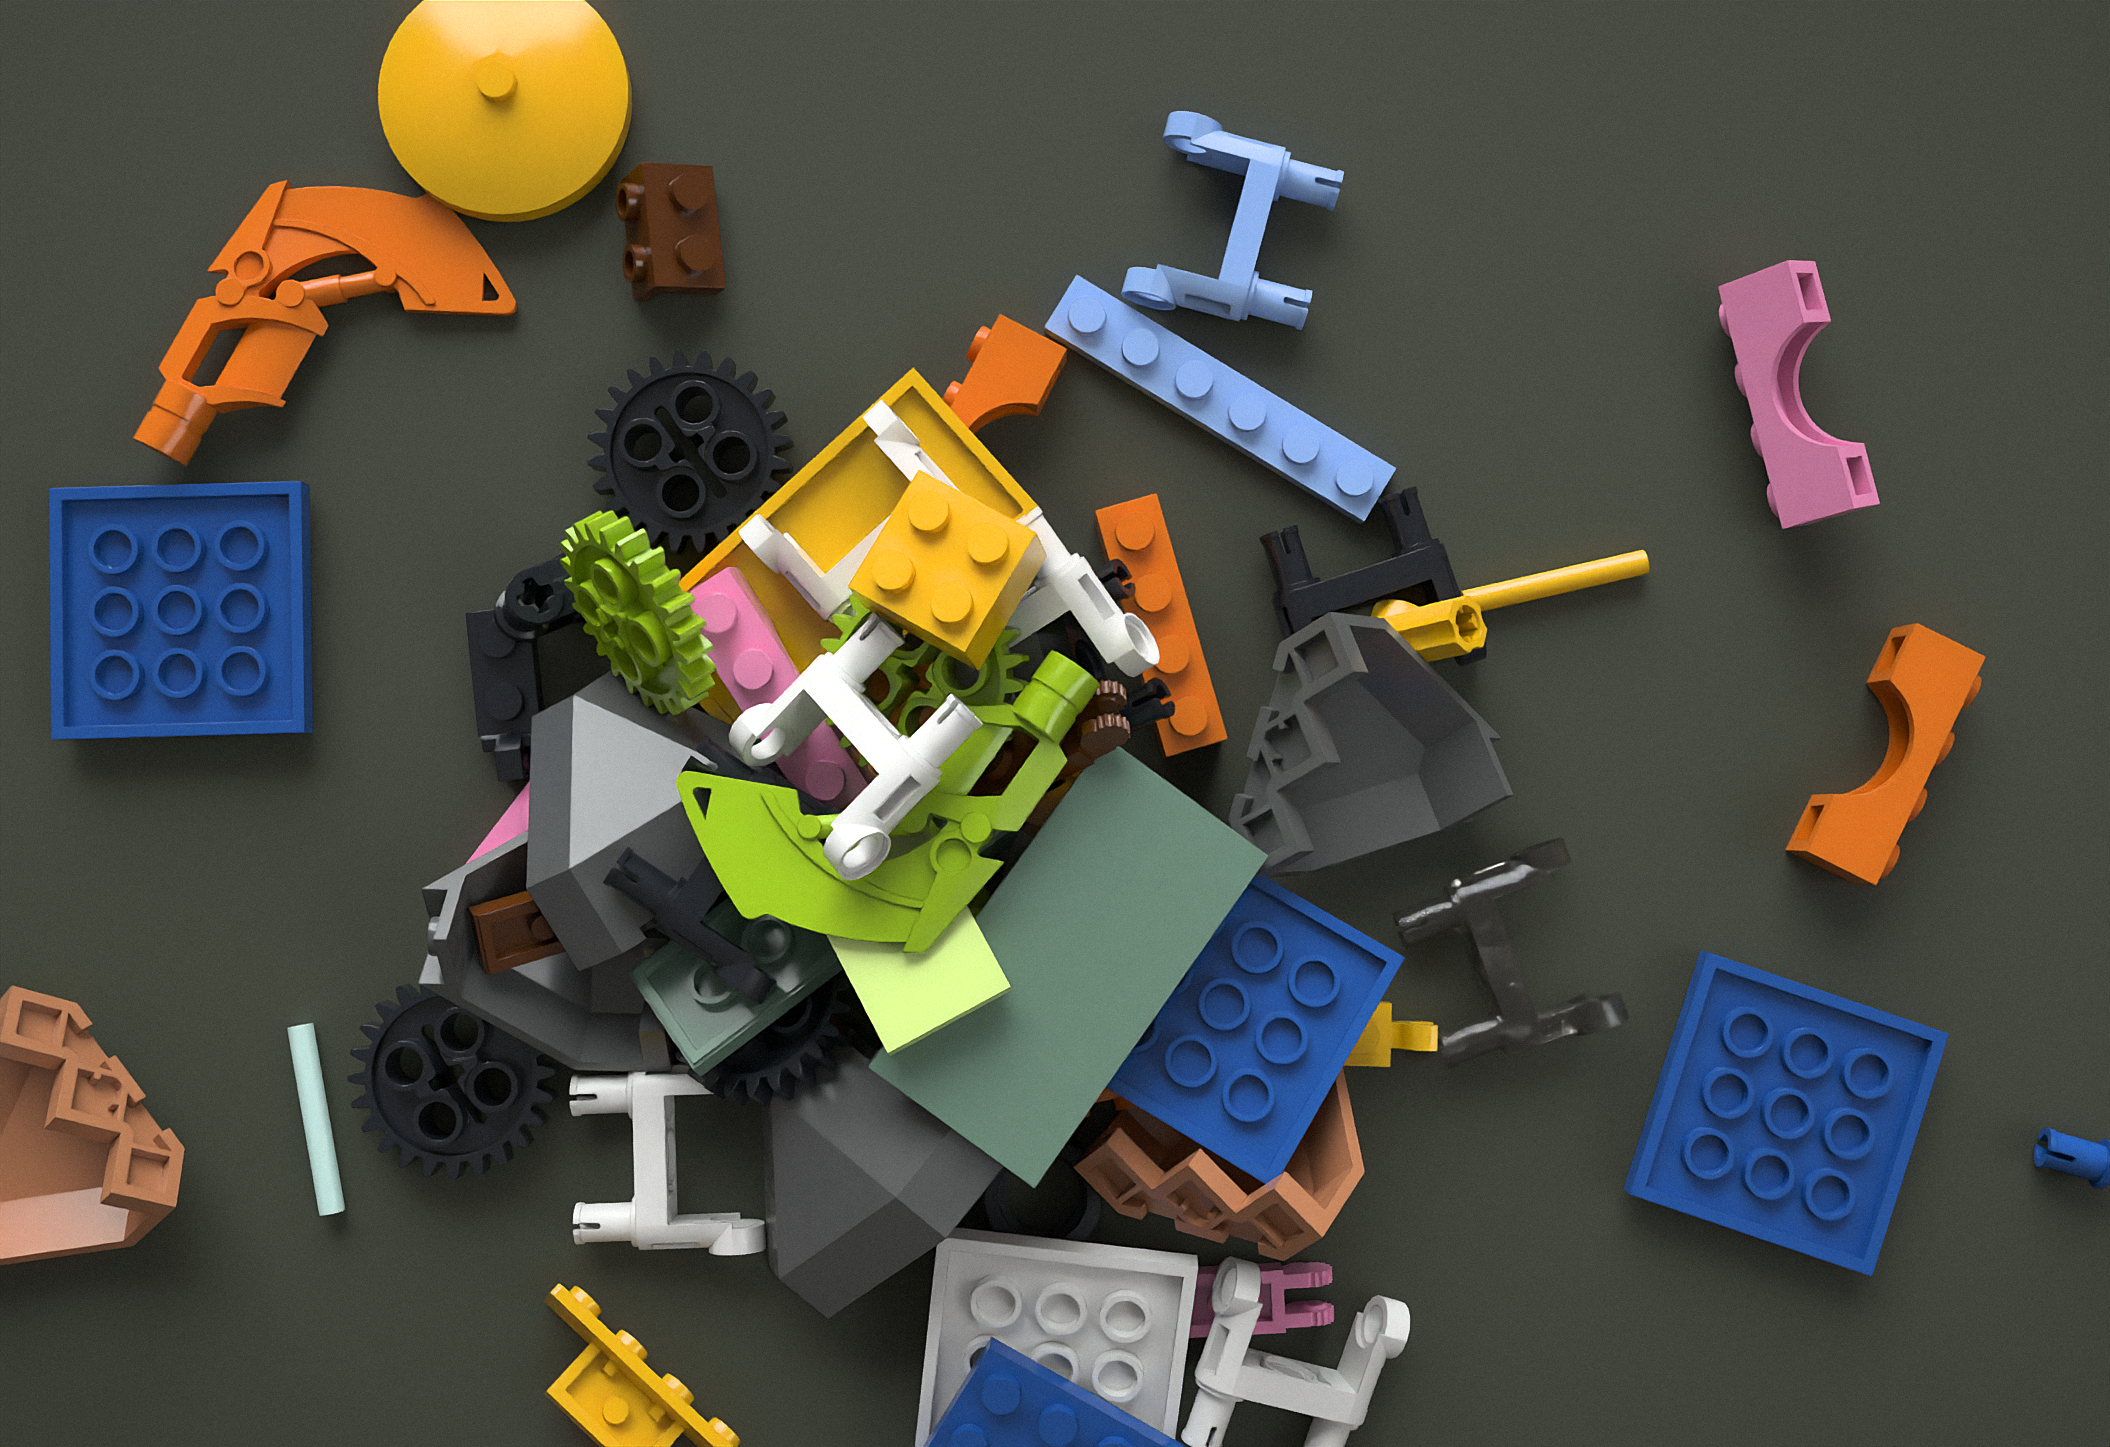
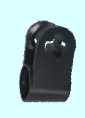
[493,552,586,642]

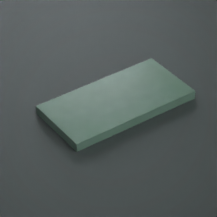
[868,746,1268,1188]

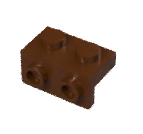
[615,162,726,302]

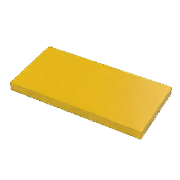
[679,367,1043,725]

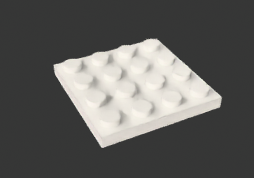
[915,1227,1198,1447]

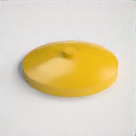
[378,0,632,222]

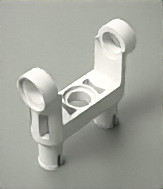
[739,399,961,639]
[936,507,1160,702]
[729,611,983,881]
[569,1063,766,1255]
[1181,1256,1410,1447]

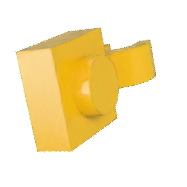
[1343,1001,1438,1067]

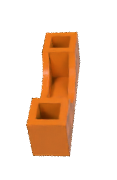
[942,314,1067,435]
[1093,493,1228,759]
[1786,623,1986,885]

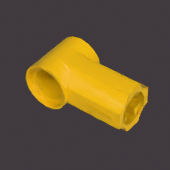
[1371,595,1487,662]

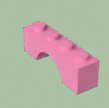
[1718,260,1880,529]
[689,567,875,810]

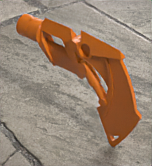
[133,180,518,467]

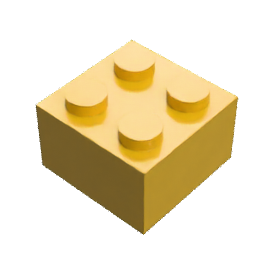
[847,470,1047,671]

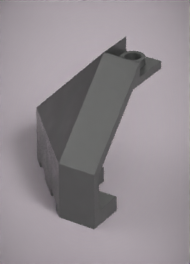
[1228,612,1513,878]
[526,670,787,971]
[418,830,676,1072]
[761,1025,1004,1319]

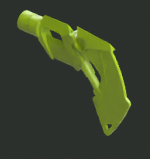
[676,650,1100,953]

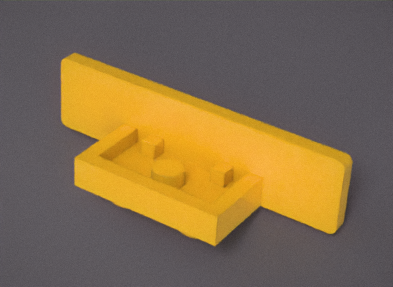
[544,1283,741,1447]

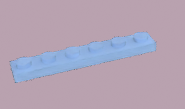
[1044,275,1396,525]

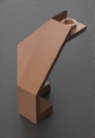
[0,985,185,1265]
[1073,1067,1365,1261]

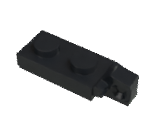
[465,605,544,783]

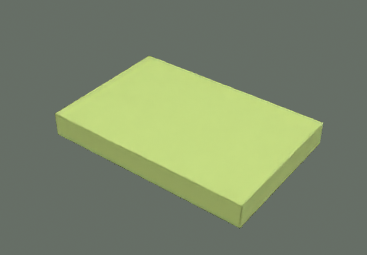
[827,831,1012,1056]

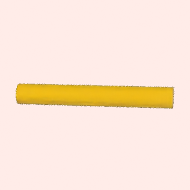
[1460,550,1650,612]

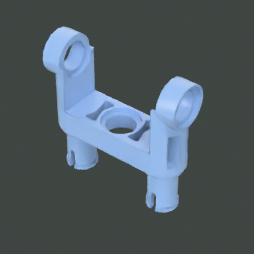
[1121,111,1344,330]

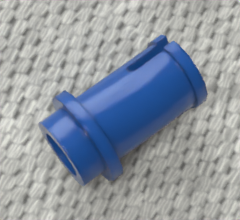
[2033,1127,2110,1190]

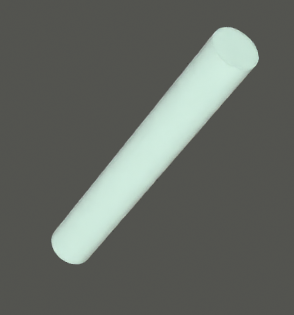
[287,1023,346,1216]

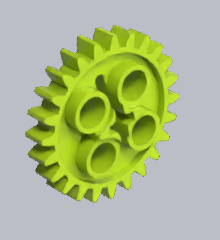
[560,510,717,716]
[820,594,1030,767]

